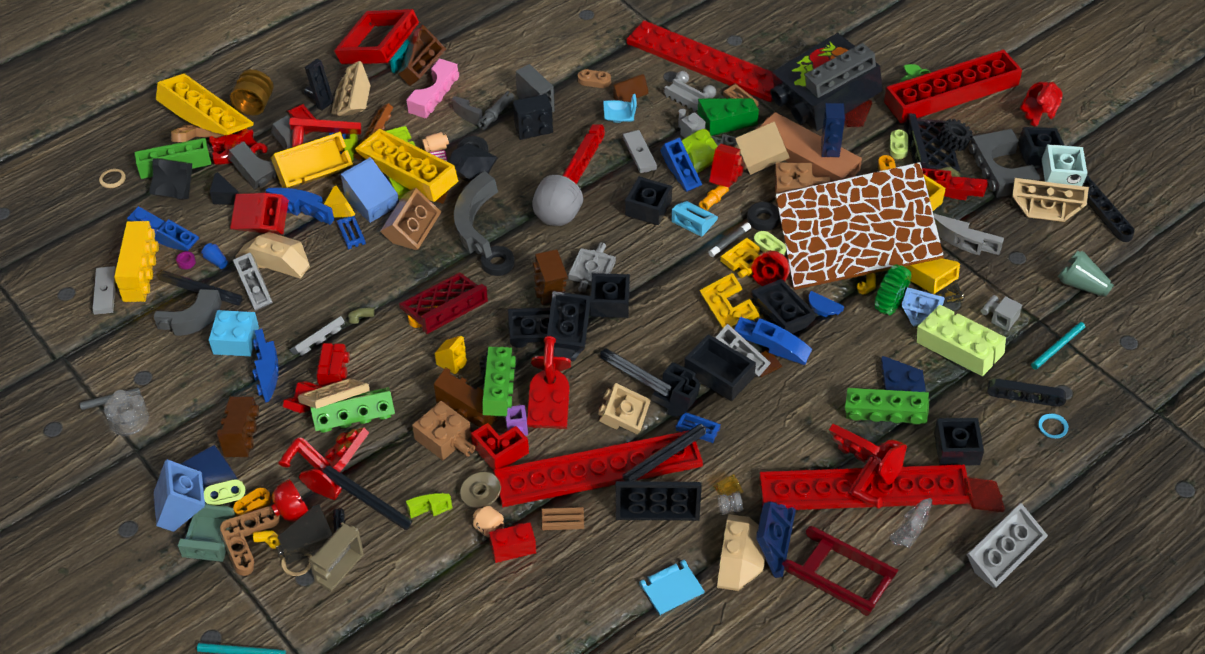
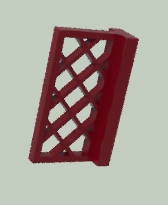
[399,272,488,334]

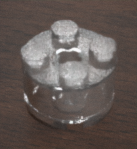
[104,390,149,437]

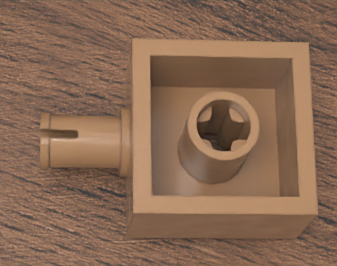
[774,162,830,203]
[412,401,475,461]

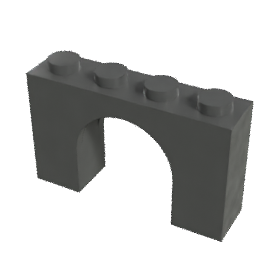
[228,116,308,190]
[969,129,1040,197]

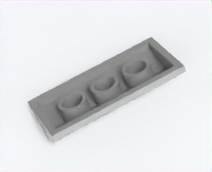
[967,503,1048,588]

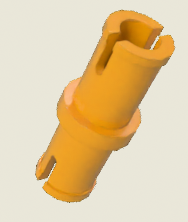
[699,185,729,211]

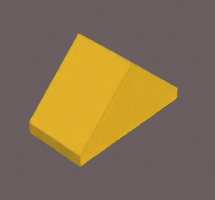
[324,186,356,218]

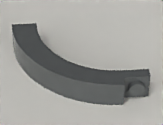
[454,171,498,259]

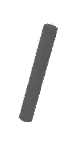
[80,388,141,410]

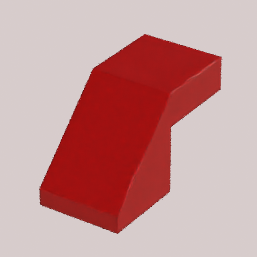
[283,381,323,413]

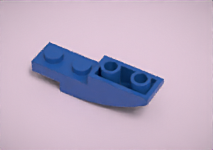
[266,188,334,225]
[127,206,199,251]
[734,317,812,365]
[253,329,279,403]

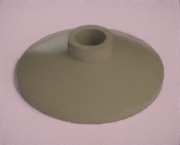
[460,472,501,508]

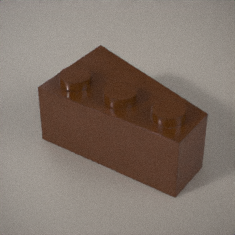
[398,25,446,86]
[533,249,568,305]
[434,367,498,427]
[217,397,259,457]

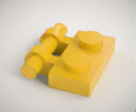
[720,238,760,278]

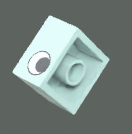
[1042,144,1087,186]

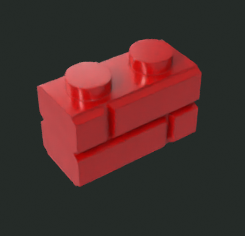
[316,343,350,386]

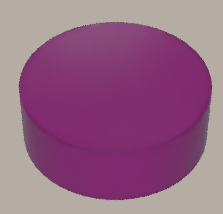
[176,251,196,269]

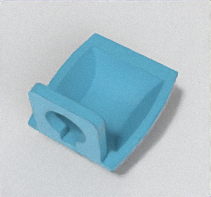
[603,94,637,123]

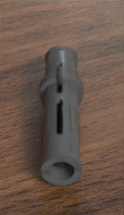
[477,91,514,129]

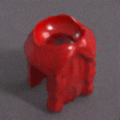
[1020,81,1063,127]

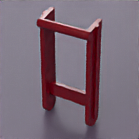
[782,526,899,616]

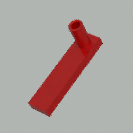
[289,118,361,148]

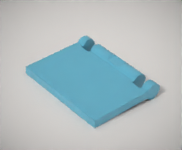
[639,560,704,615]

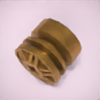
[230,69,274,116]

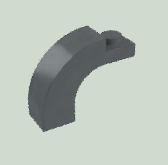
[154,289,222,336]

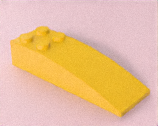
[156,74,254,135]
[355,129,458,202]

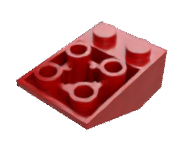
[230,193,289,235]

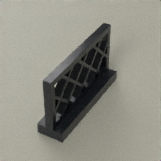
[904,113,960,172]

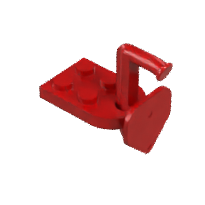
[527,336,571,429]
[829,423,907,509]
[278,427,369,500]

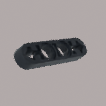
[987,379,1066,407]

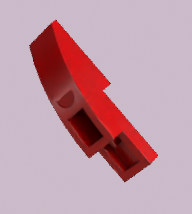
[922,168,988,200]

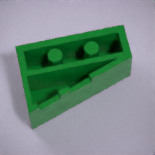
[697,98,759,136]

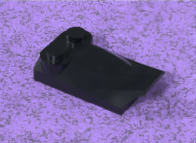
[751,279,816,334]
[547,291,591,361]
[508,308,550,348]

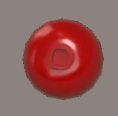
[751,250,790,286]
[271,479,310,522]

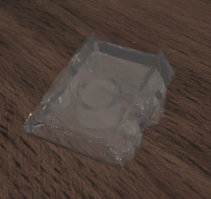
[889,498,932,548]

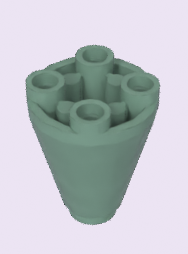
[1058,250,1114,297]

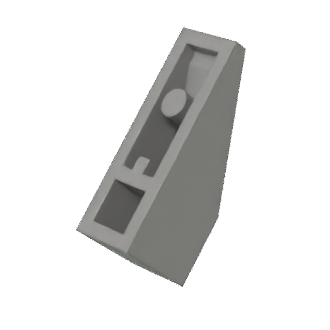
[233,253,273,311]
[714,324,771,377]

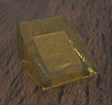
[713,474,744,502]

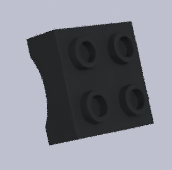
[149,158,193,199]

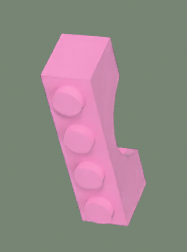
[407,58,459,118]

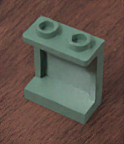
[178,503,236,562]

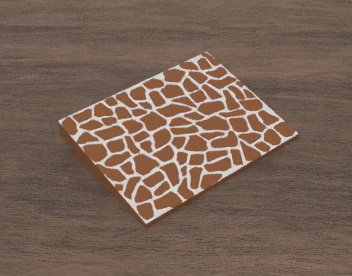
[776,162,944,290]

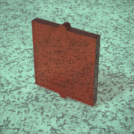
[964,477,1005,512]

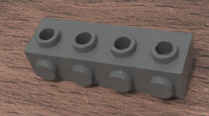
[804,43,876,98]

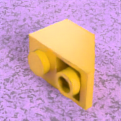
[435,336,467,374]

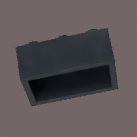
[684,334,756,402]

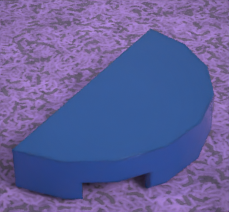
[808,291,844,317]

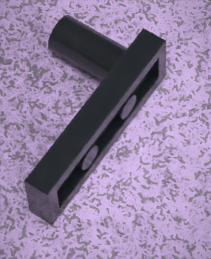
[304,59,334,111]

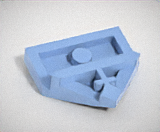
[902,287,945,327]

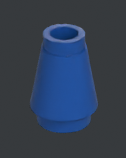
[201,243,228,269]

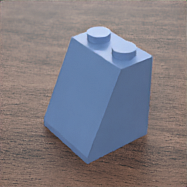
[341,157,399,223]
[154,460,205,532]

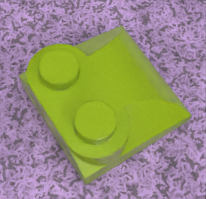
[682,129,718,173]

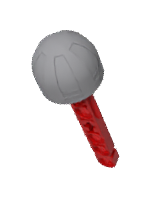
[532,124,605,226]

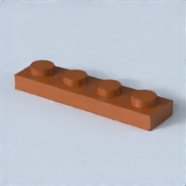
[353,103,393,160]

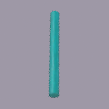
[1031,322,1085,370]
[197,643,286,654]

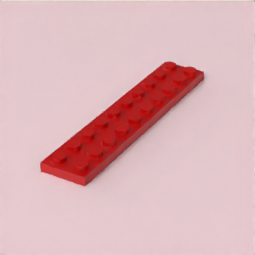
[627,21,774,102]
[494,431,703,508]
[759,465,972,510]

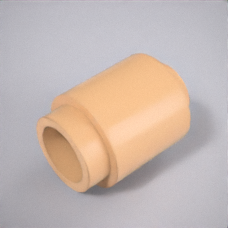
[422,132,449,152]

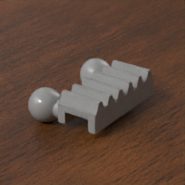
[664,71,716,112]

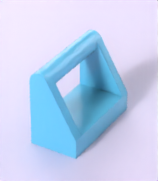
[672,201,718,237]

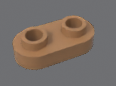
[578,69,611,88]

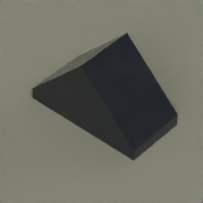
[210,172,239,205]

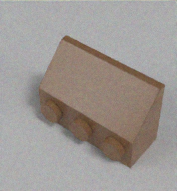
[380,188,441,250]

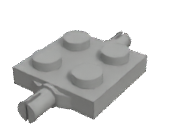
[568,242,616,293]

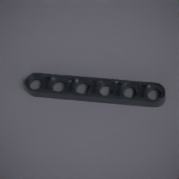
[1084,175,1135,242]

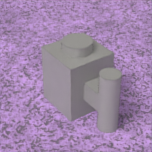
[678,109,705,138]
[981,295,1022,331]

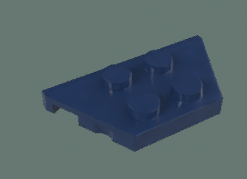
[881,356,926,392]
[756,502,796,578]

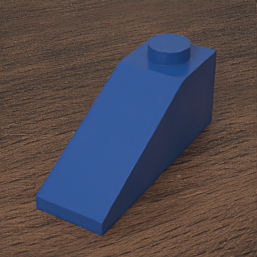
[660,138,702,192]

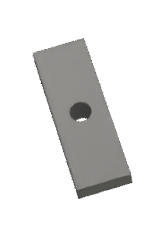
[623,130,657,173]
[93,266,116,315]
[290,316,345,356]

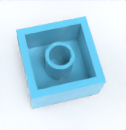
[209,310,259,356]

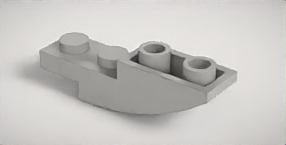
[933,214,1004,255]

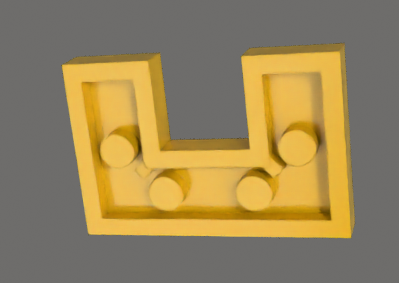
[700,273,759,329]

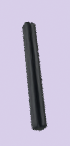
[159,270,243,306]
[600,348,673,397]
[623,424,706,482]
[323,466,413,530]

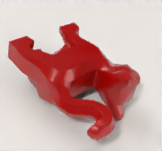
[209,128,268,165]

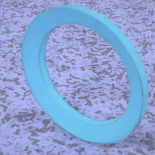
[1038,414,1069,438]

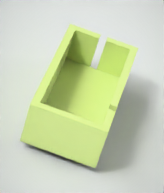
[917,305,1006,376]

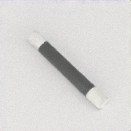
[708,222,751,257]

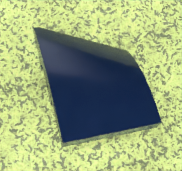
[181,445,247,504]

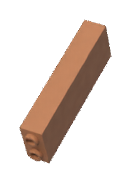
[755,112,862,182]

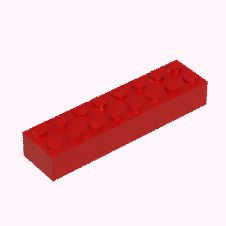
[884,50,1022,123]

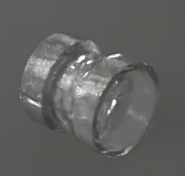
[718,492,743,515]

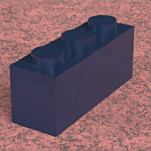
[821,103,845,157]

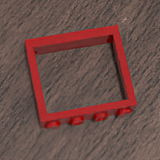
[334,9,420,64]

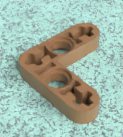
[171,125,233,142]
[220,506,280,576]

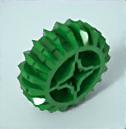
[874,264,911,315]

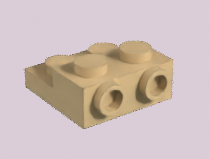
[598,383,651,434]

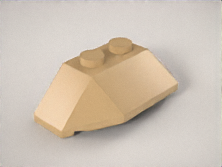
[331,61,371,116]
[1012,178,1089,222]
[236,232,310,279]
[717,514,765,591]

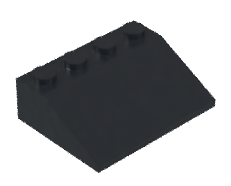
[616,481,702,521]

